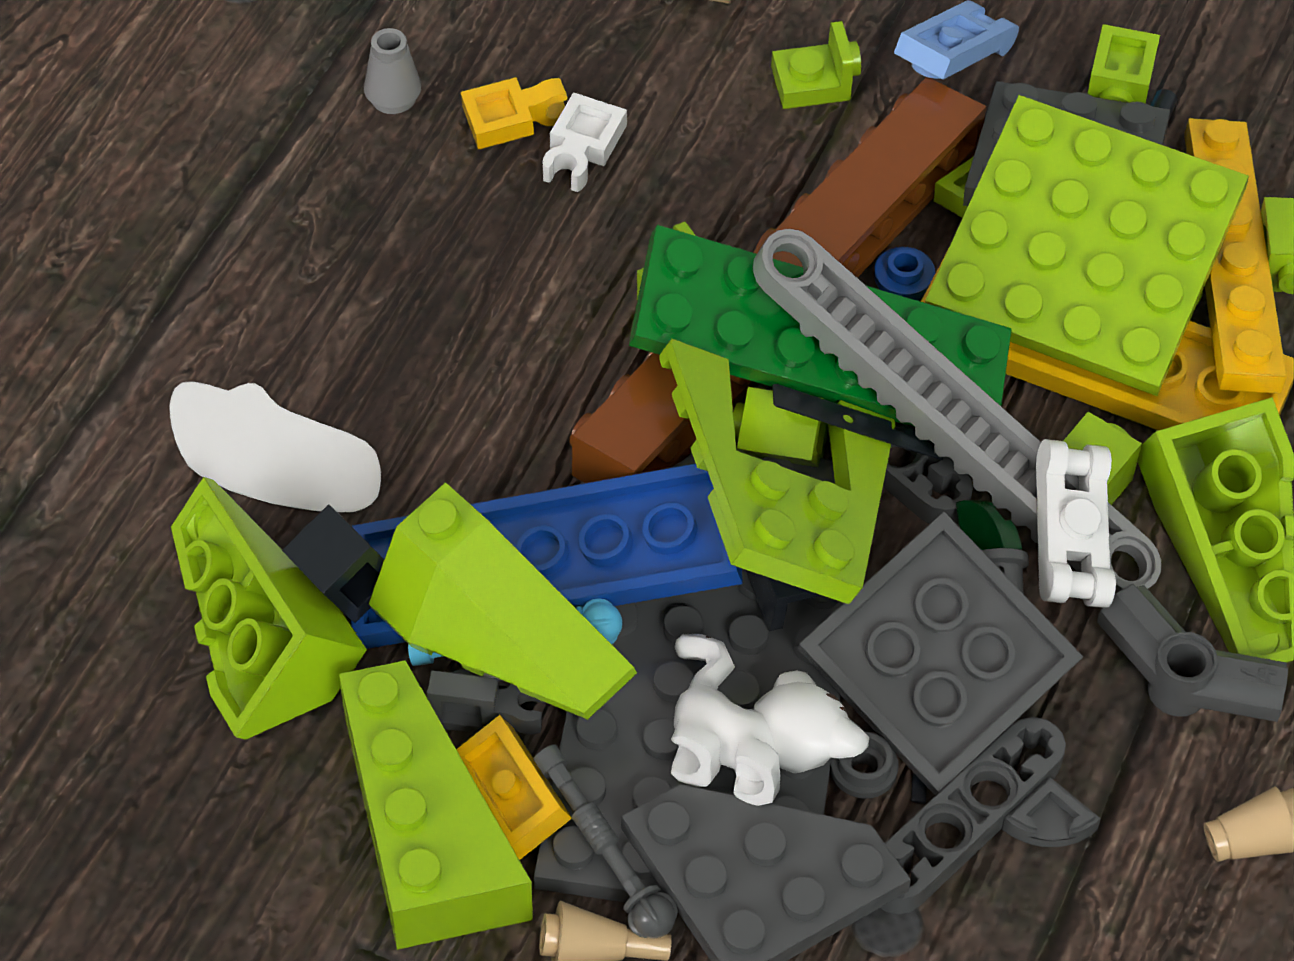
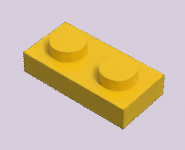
[456,715,572,860]

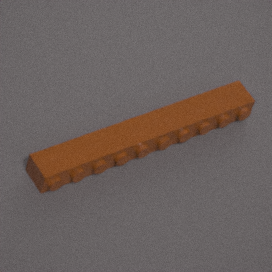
[570,77,987,483]

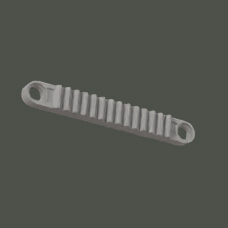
[753,229,1161,594]

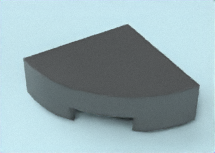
[1002,776,1101,847]

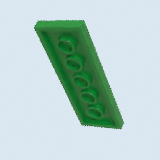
[629,225,1012,427]

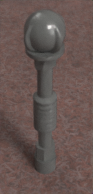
[533,745,678,939]

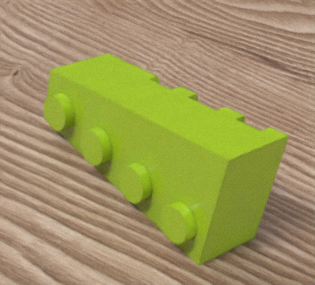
[339,660,533,950]

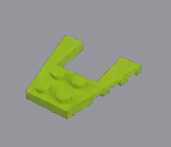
[659,338,895,604]

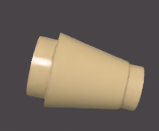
[1204,786,1294,862]

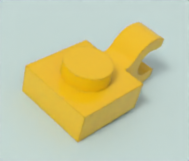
[460,77,567,150]

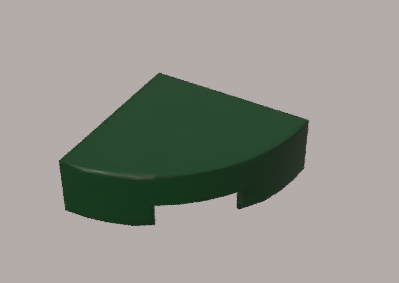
[956,500,1022,550]

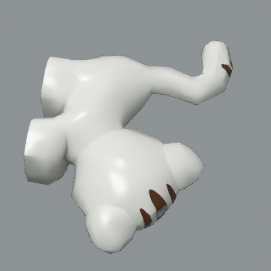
[671,634,869,806]

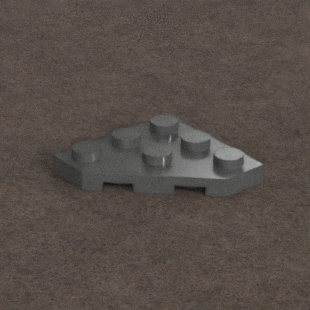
[621,784,911,961]

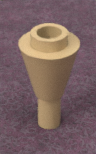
[539,901,671,961]

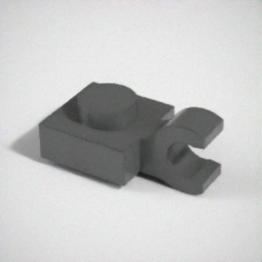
[427,670,546,734]

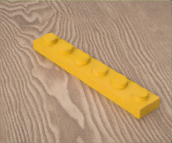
[1184,118,1287,393]

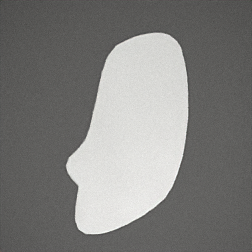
[169,381,381,512]

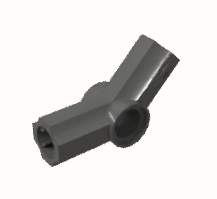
[1097,584,1288,722]

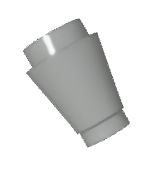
[364,28,422,114]

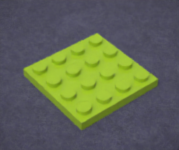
[925,95,1249,396]

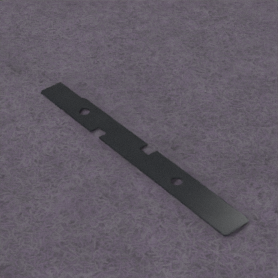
[772,383,943,460]

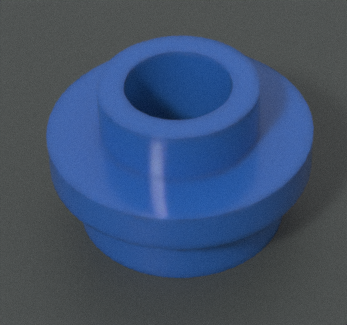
[874,247,935,301]

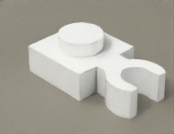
[543,92,627,192]

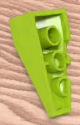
[1138,397,1294,663]
[171,477,367,740]
[369,482,637,720]

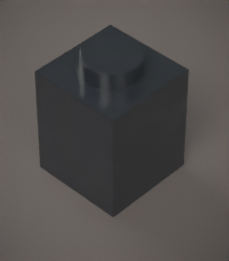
[282,504,385,623]

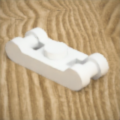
[1036,439,1116,608]

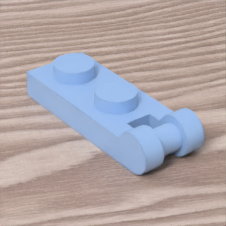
[894,0,1019,80]

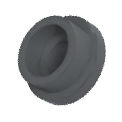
[830,732,898,799]

